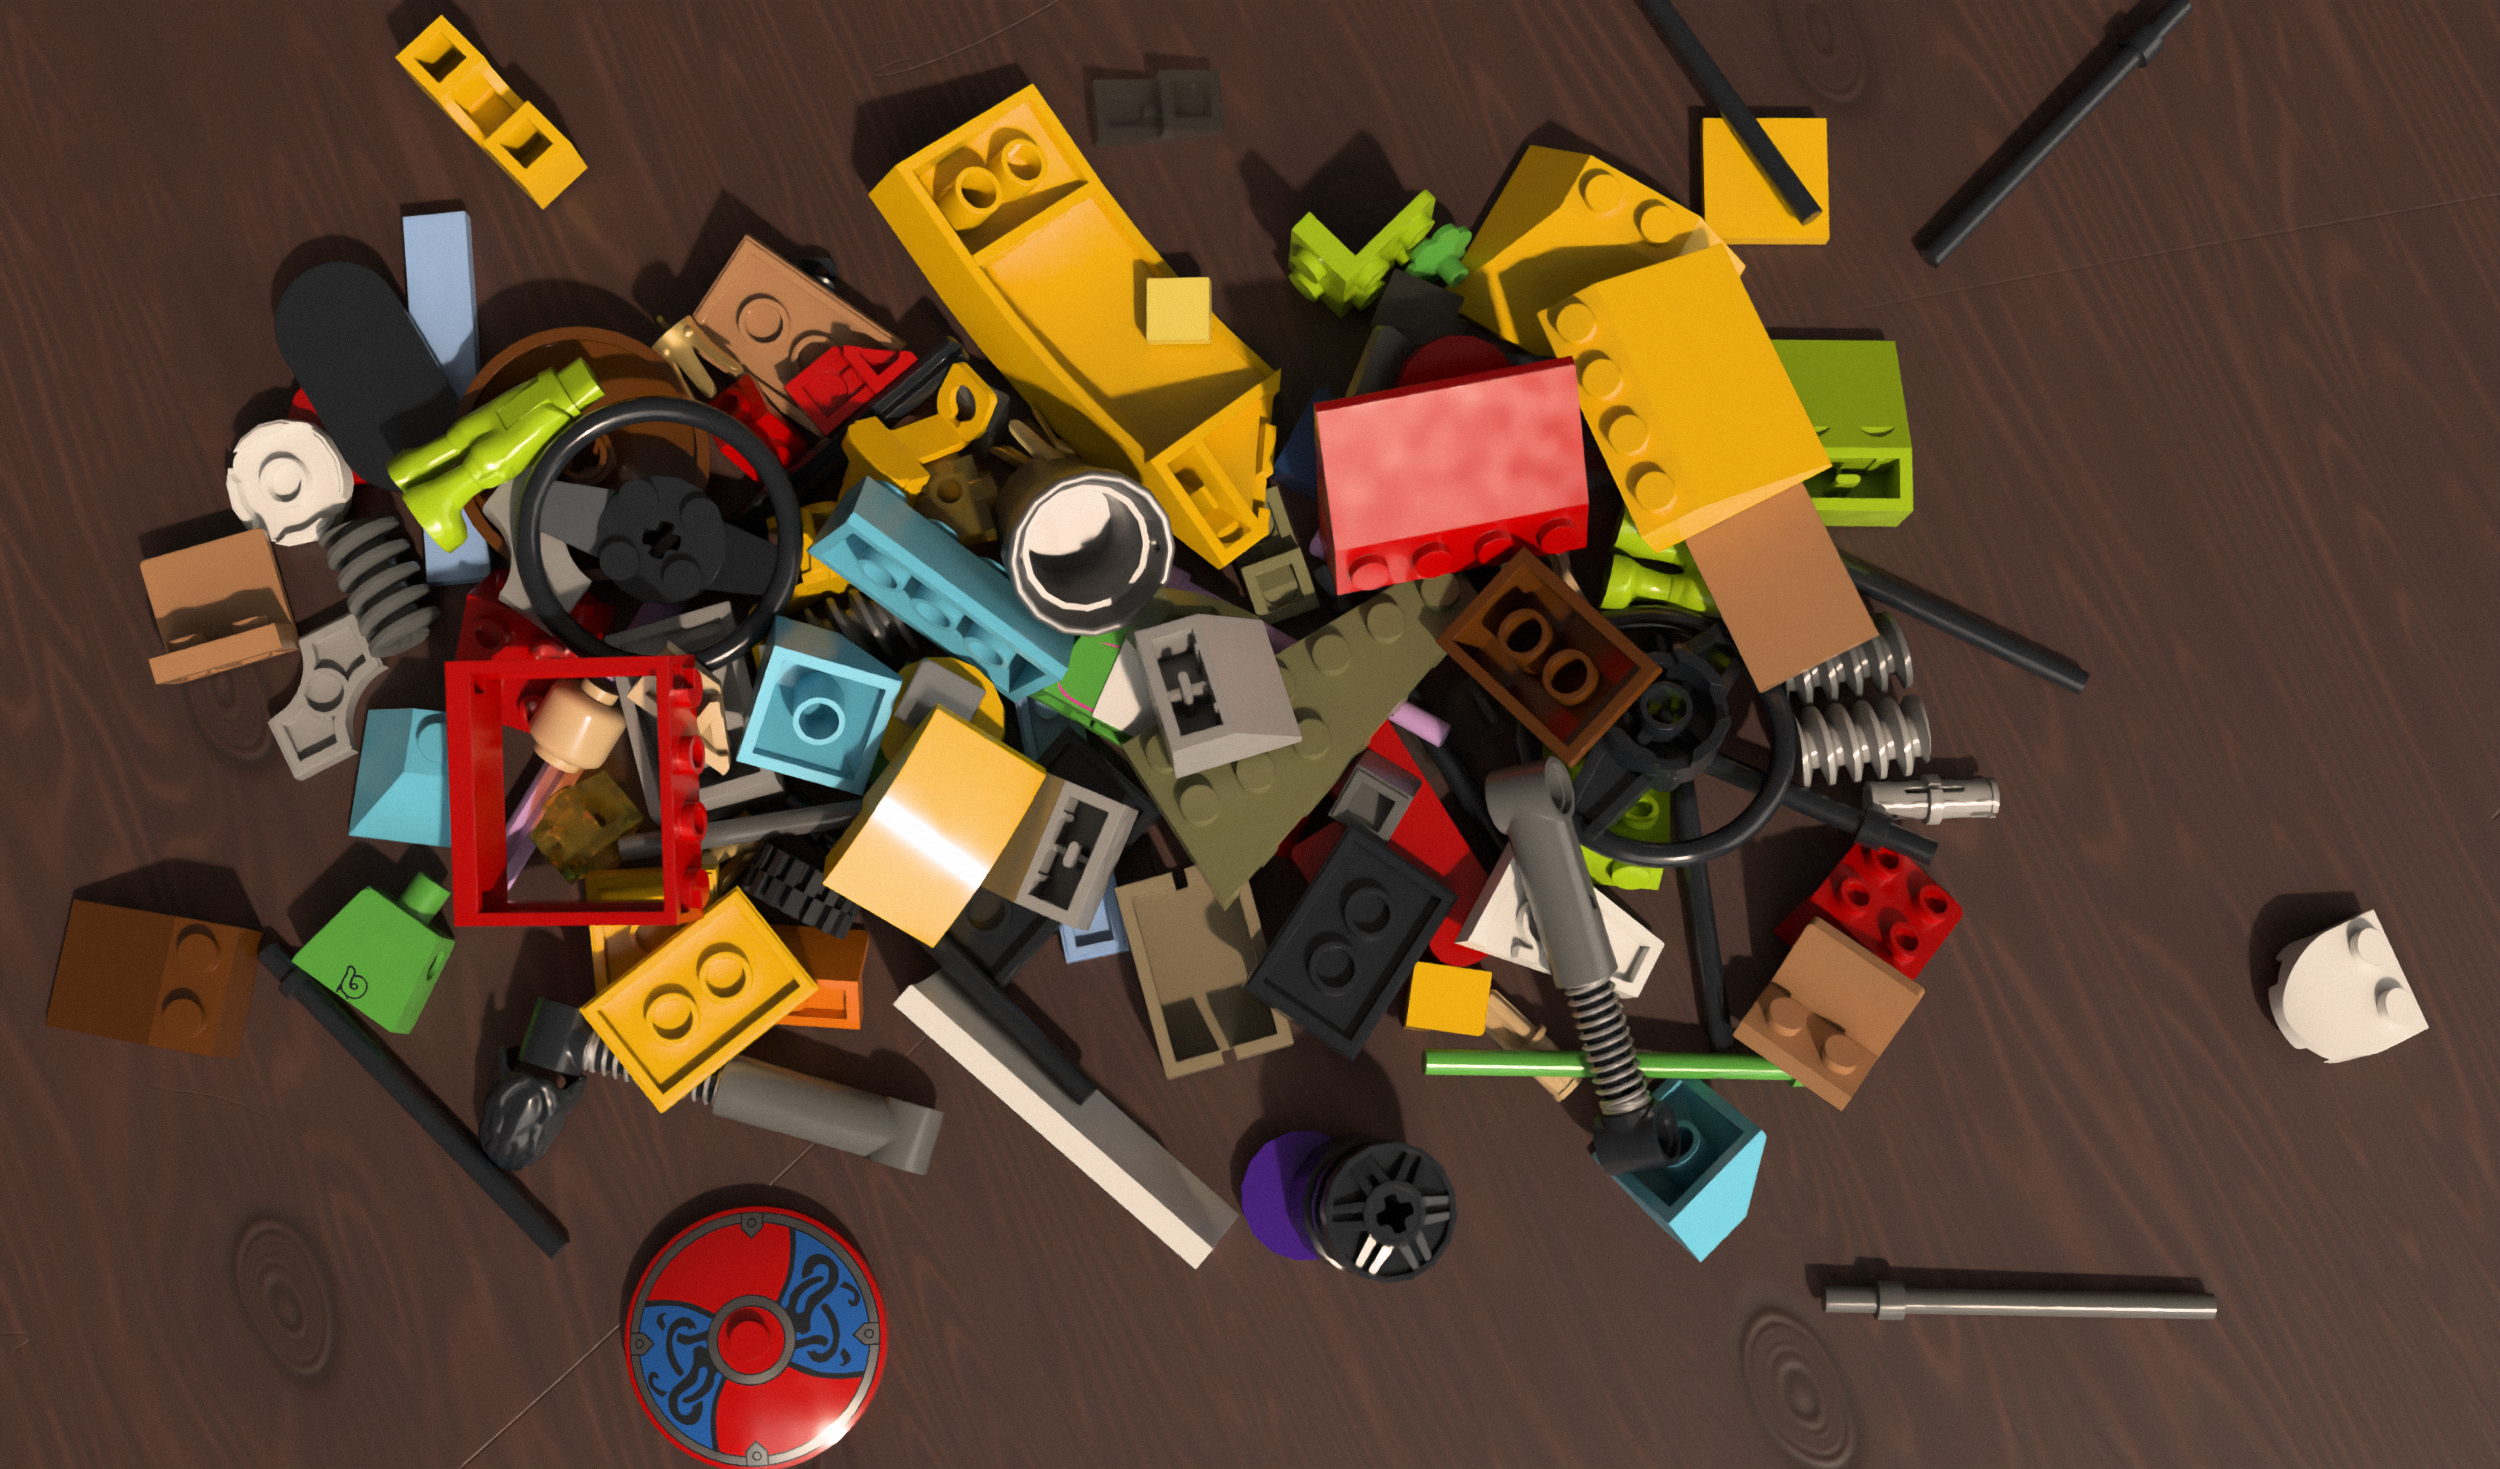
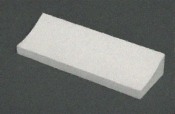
[893,968,1240,1269]

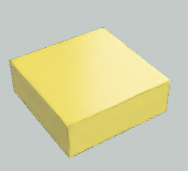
[1146,277,1212,345]

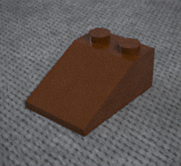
[1435,546,1663,769]
[45,899,265,1059]

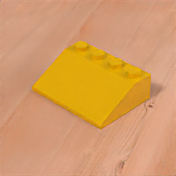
[1536,243,1832,554]

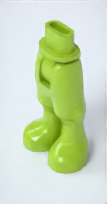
[386,357,606,553]
[1598,500,1723,619]

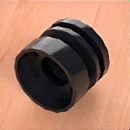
[1289,1133,1457,1284]

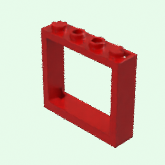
[445,655,710,926]

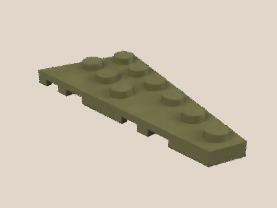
[1121,571,1478,912]

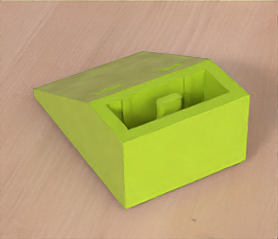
[1771,340,1913,527]

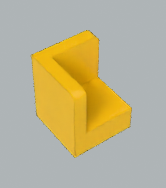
[1403,961,1492,1036]

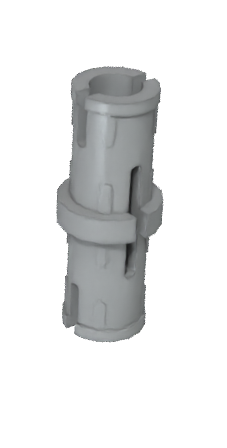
[1862,774,2000,825]

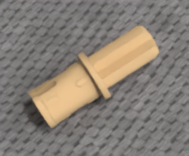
[1485,989,1584,1102]

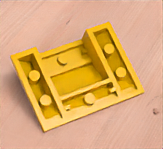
[1437,145,1746,357]

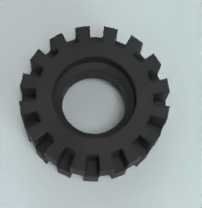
[740,840,861,940]

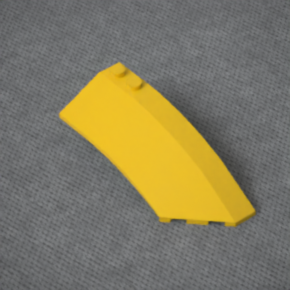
[868,83,1281,570]

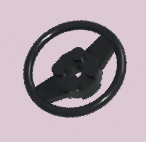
[514,395,804,680]
[1513,605,1797,868]

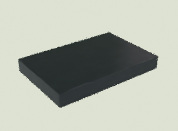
[1241,823,1459,1061]

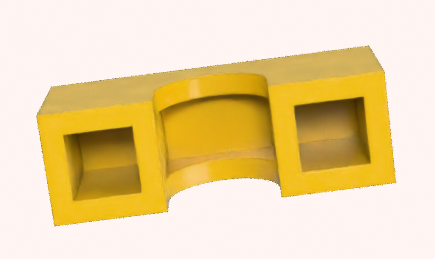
[395,15,588,210]

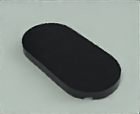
[274,262,461,493]

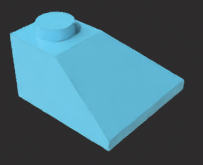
[736,615,902,795]
[348,708,451,848]
[1591,1078,1767,1262]

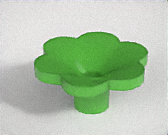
[1404,223,1472,288]

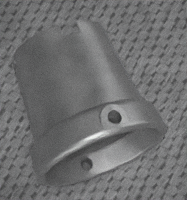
[995,455,1175,637]

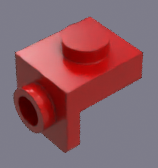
[708,374,811,488]

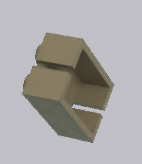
[1114,866,1294,1080]

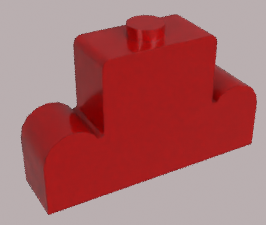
[1291,719,1489,968]

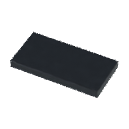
[945,725,1162,992]

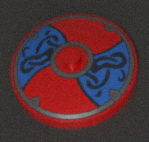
[625,1206,889,1469]

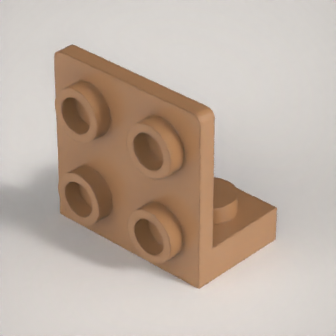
[140,528,300,684]
[1732,917,1925,1111]

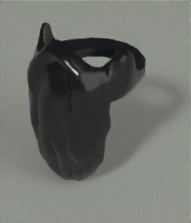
[478,1044,587,1171]

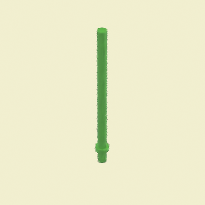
[1421,1048,1805,1087]

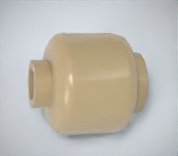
[529,677,627,774]

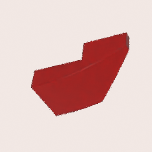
[783,345,918,437]

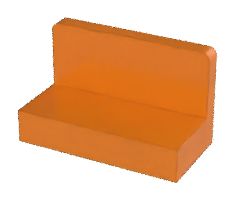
[769,924,869,1030]

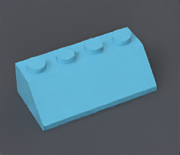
[807,475,1075,703]

